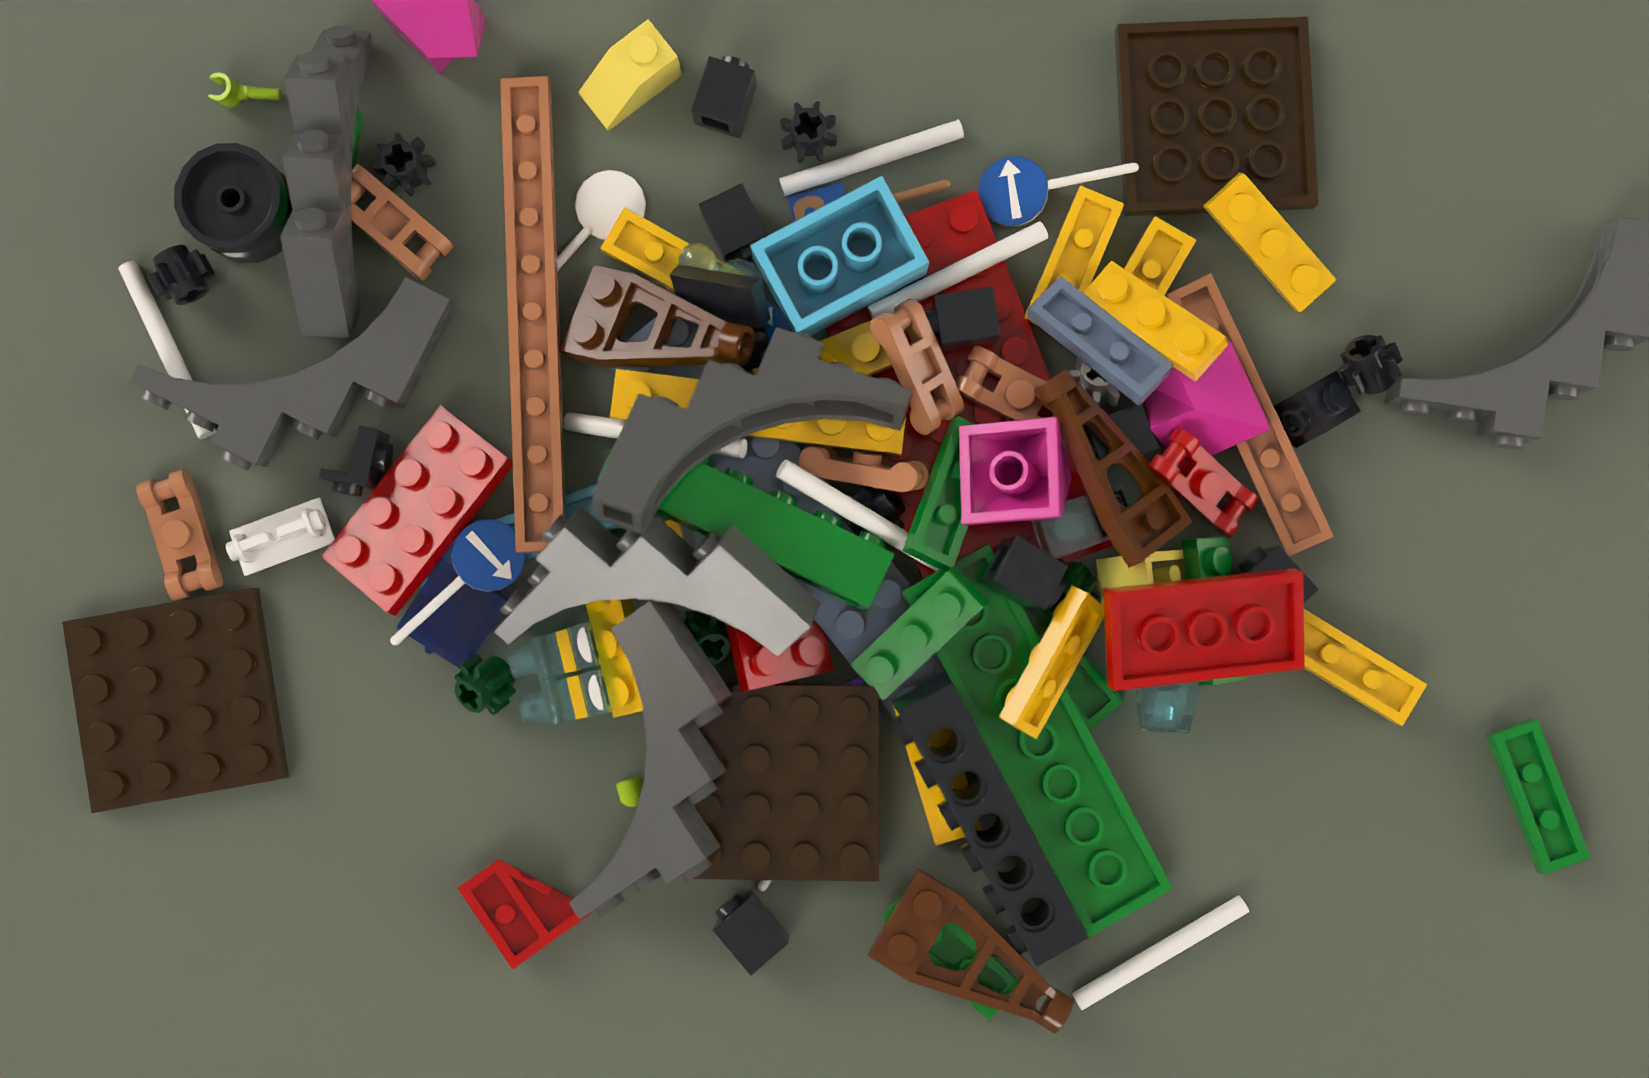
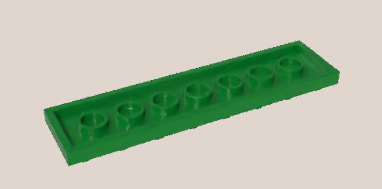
[900,544,1173,937]

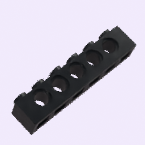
[891,673,1089,967]

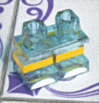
[507,622,612,725]

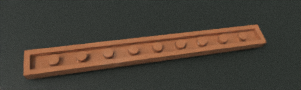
[500,76,566,554]

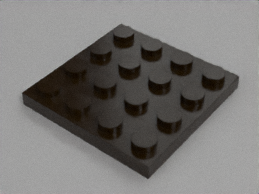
[1115,17,1319,216]
[62,588,289,813]
[684,683,879,882]

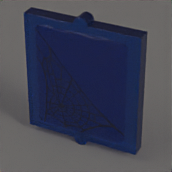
[396,557,508,669]

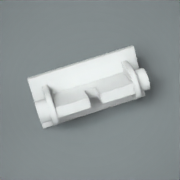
[226,497,335,576]

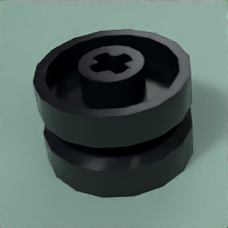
[174,143,293,263]

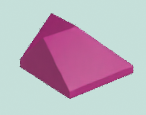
[371,0,485,74]
[1145,341,1272,467]
[959,417,1072,525]

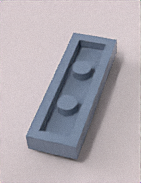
[1027,276,1174,406]

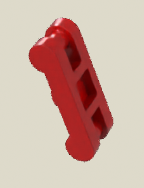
[1148,427,1260,538]

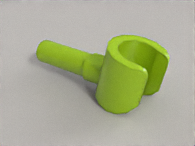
[208,72,281,108]
[616,776,643,807]

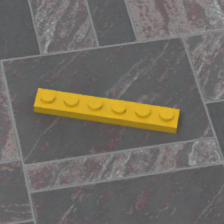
[610,369,906,456]

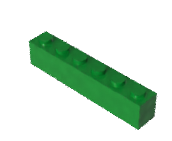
[597,428,895,612]

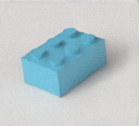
[750,176,929,336]

